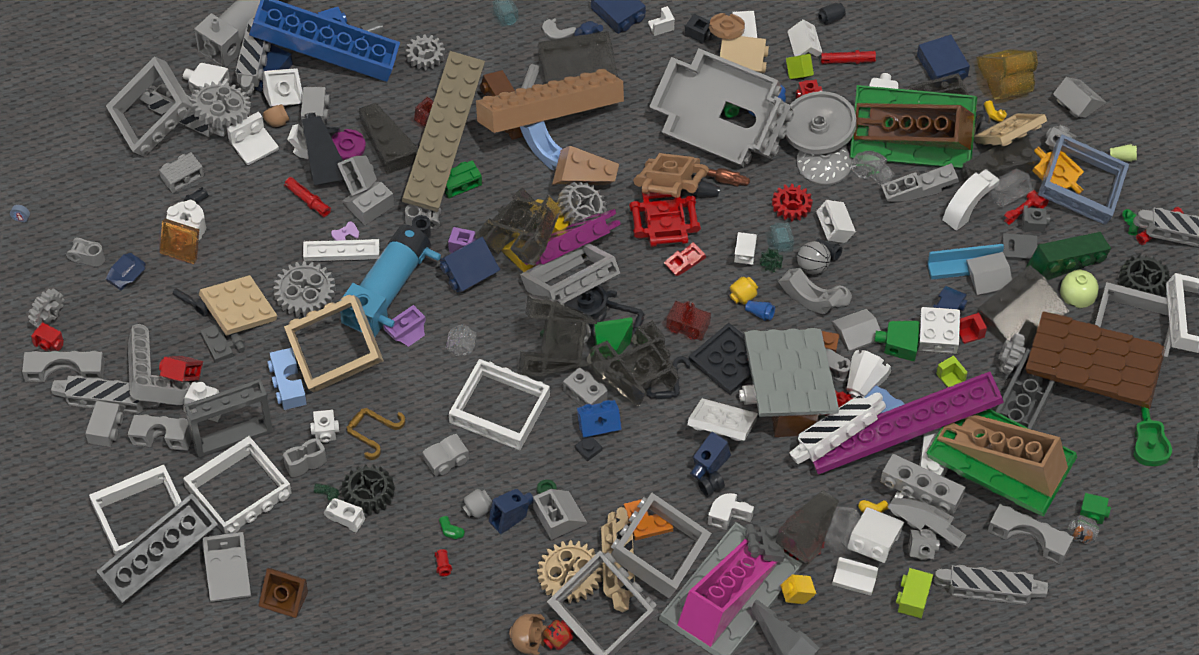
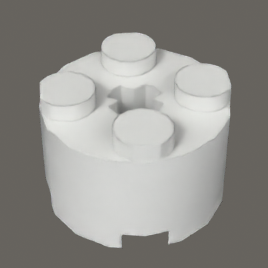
[166,200,206,244]

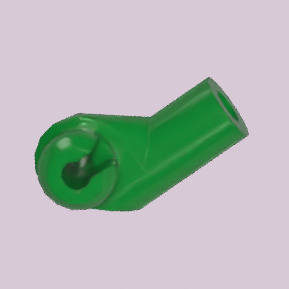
[439,516,465,539]

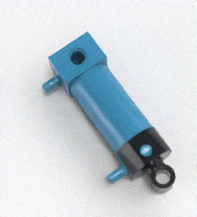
[340,215,441,338]

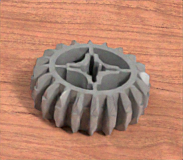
[557,182,607,225]

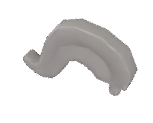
[542,18,576,41]

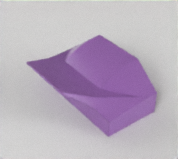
[383,305,426,347]

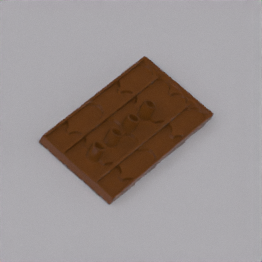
[1026,311,1165,409]

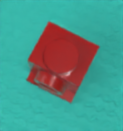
[31,322,64,351]

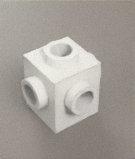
[311,410,339,442]

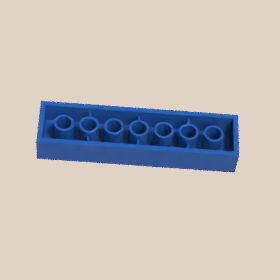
[249,0,400,82]

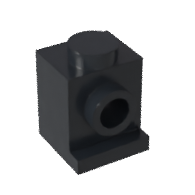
[685,14,713,43]

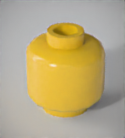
[729,277,758,305]

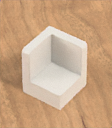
[648,6,675,36]

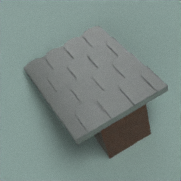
[744,328,839,437]

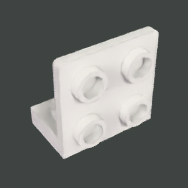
[227,112,279,165]
[918,307,960,354]

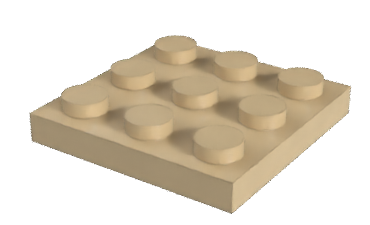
[974,113,1047,146]
[199,275,277,335]

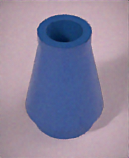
[745,300,775,321]

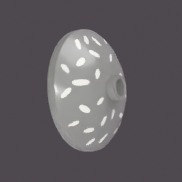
[797,146,852,185]

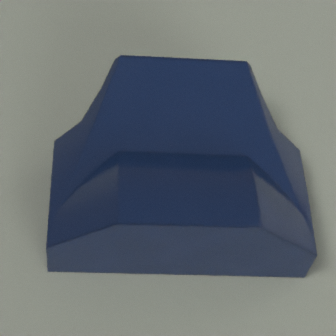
[106,253,146,291]

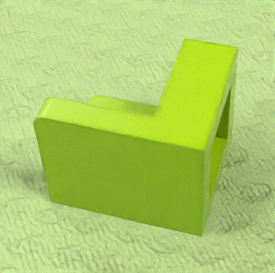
[786,54,814,79]
[936,356,967,388]

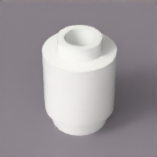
[739,385,757,405]

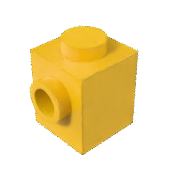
[780,574,817,604]

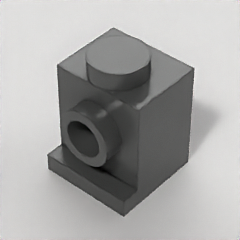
[1022,205,1050,232]

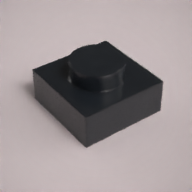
[575,436,603,461]

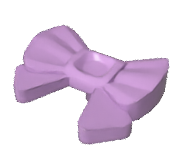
[331,222,359,241]

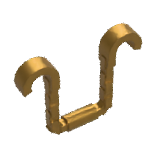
[347,408,405,460]

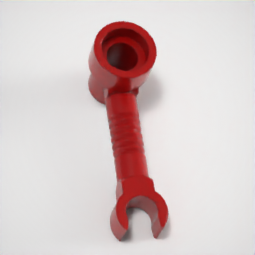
[1004,190,1049,225]

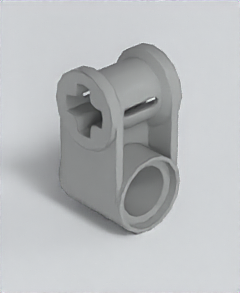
[405,204,441,229]
[66,238,105,266]
[826,349,851,383]

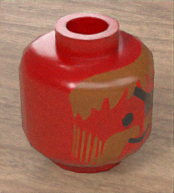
[543,620,574,650]

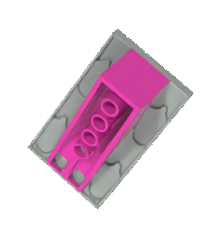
[659,522,802,655]

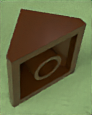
[259,568,308,618]

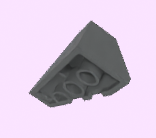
[751,600,820,655]

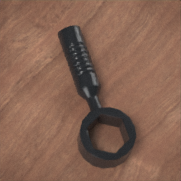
[173,288,210,317]

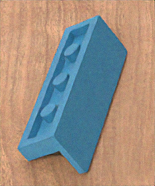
[927,244,1004,280]

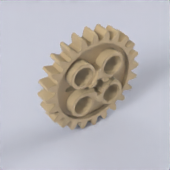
[537,540,603,604]

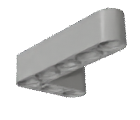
[128,324,190,405]

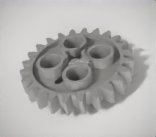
[191,81,251,128]
[273,261,336,317]

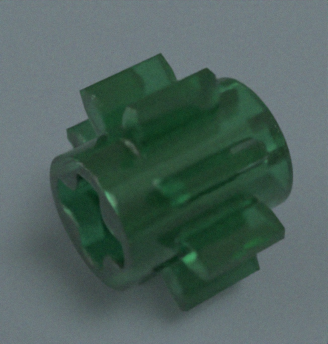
[760,248,783,272]

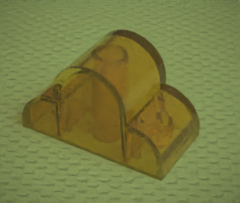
[976,49,1038,100]

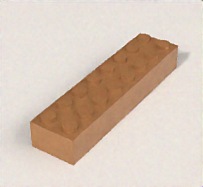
[476,69,624,133]

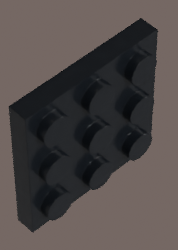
[689,323,752,395]

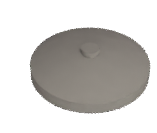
[785,91,857,154]

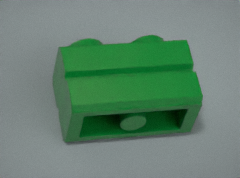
[444,160,482,198]

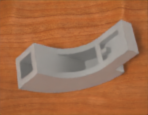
[778,268,844,314]

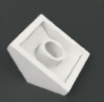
[263,68,303,107]

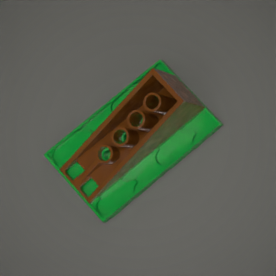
[850,85,977,169]

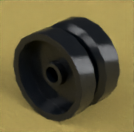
[565,285,607,329]

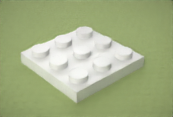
[688,398,758,441]

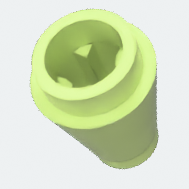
[1110,144,1137,162]

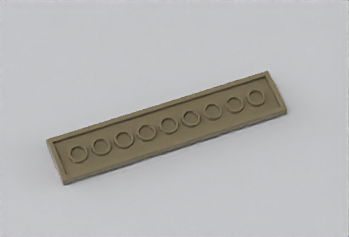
[402,51,485,212]

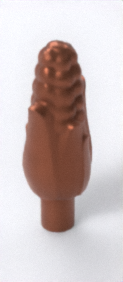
[707,168,750,187]

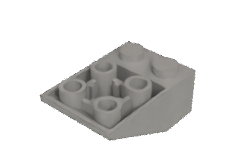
[203,532,251,602]

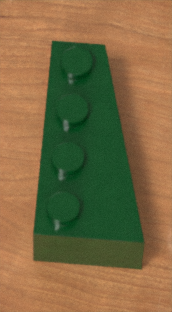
[1026,232,1111,285]

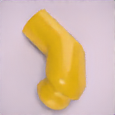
[984,100,1007,122]
[858,500,889,513]

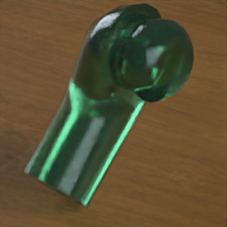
[314,483,340,501]

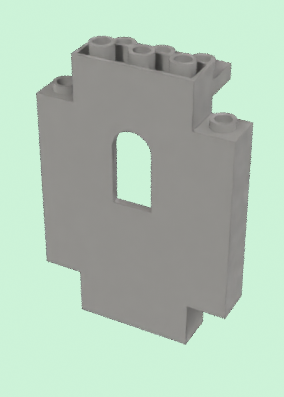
[650,48,794,168]

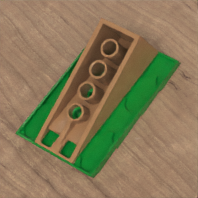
[927,409,1077,517]

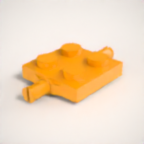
[1032,146,1084,195]

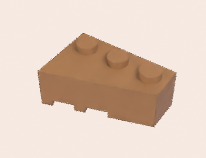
[553,146,619,185]

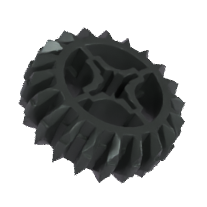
[1119,254,1171,297]
[341,464,395,516]

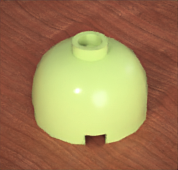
[1060,270,1099,308]

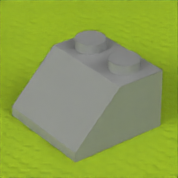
[1053,77,1106,118]
[342,182,394,225]

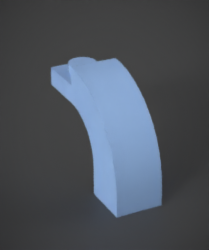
[520,121,562,170]

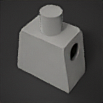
[338,155,377,196]

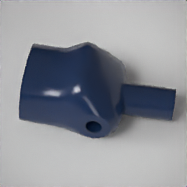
[575,21,603,40]

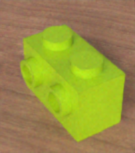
[896,568,933,618]

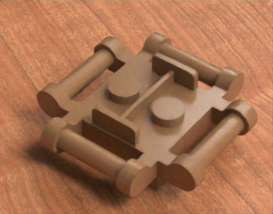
[634,153,709,198]

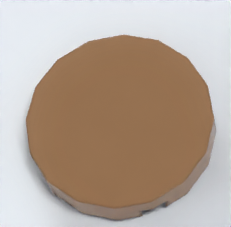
[709,13,745,39]

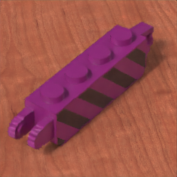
[522,209,621,265]

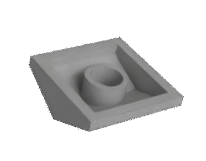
[966,252,1013,296]
[832,309,881,352]

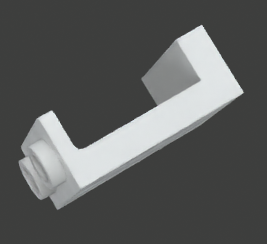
[848,507,904,563]

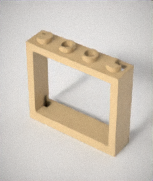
[284,295,384,392]

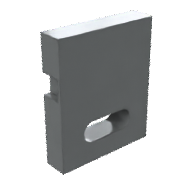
[1003,233,1037,261]

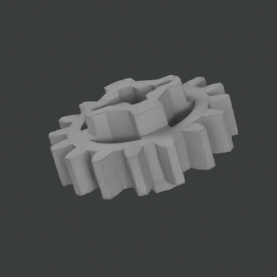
[406,34,445,70]
[28,288,64,328]
[998,333,1026,374]

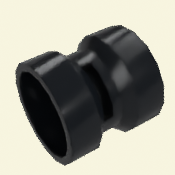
[698,471,725,497]

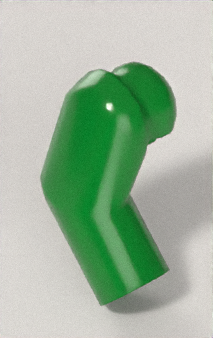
[1122,209,1139,236]

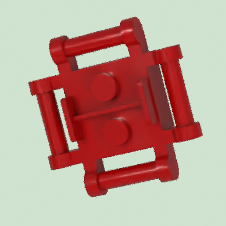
[629,192,701,247]

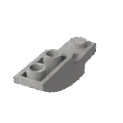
[881,163,959,201]
[888,498,966,548]

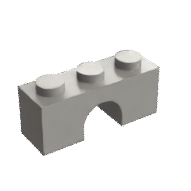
[127,414,192,450]

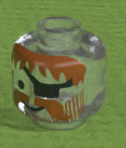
[1068,515,1099,544]

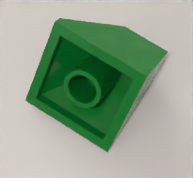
[594,317,633,363]

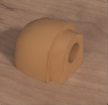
[263,104,289,127]

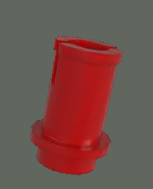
[435,549,452,577]

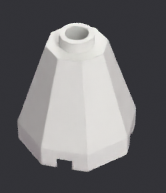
[847,350,891,398]

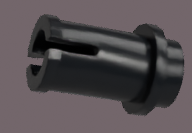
[184,187,209,204]

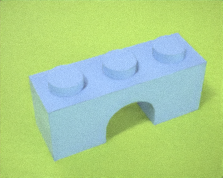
[267,348,307,410]

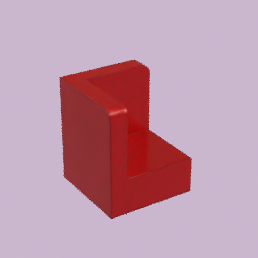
[959,313,987,344]

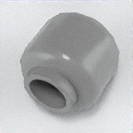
[463,489,492,519]

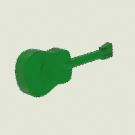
[1134,406,1172,466]

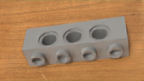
[881,454,965,515]

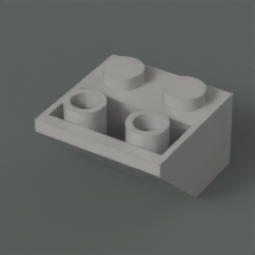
[533,489,587,540]

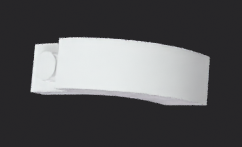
[942,169,1000,231]

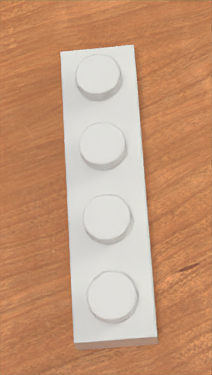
[303,239,379,261]

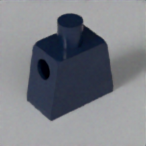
[690,431,731,480]
[489,489,533,535]

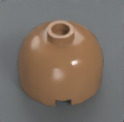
[509,614,547,655]

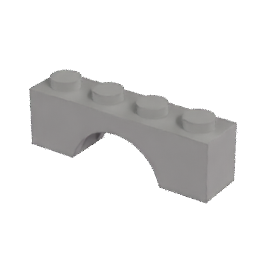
[22,351,105,382]
[988,504,1074,565]

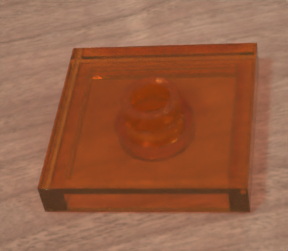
[160,218,200,264]

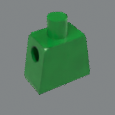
[874,321,920,361]

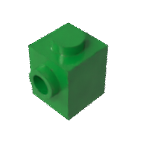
[1079,493,1111,524]

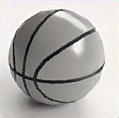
[797,241,831,275]

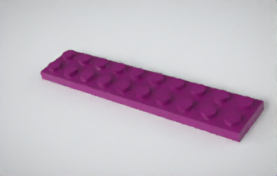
[813,371,1004,474]

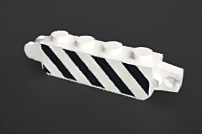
[790,392,886,464]

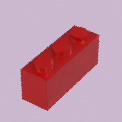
[159,356,203,381]

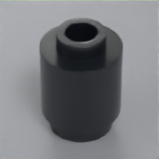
[818,3,846,25]

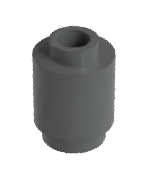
[360,20,384,36]

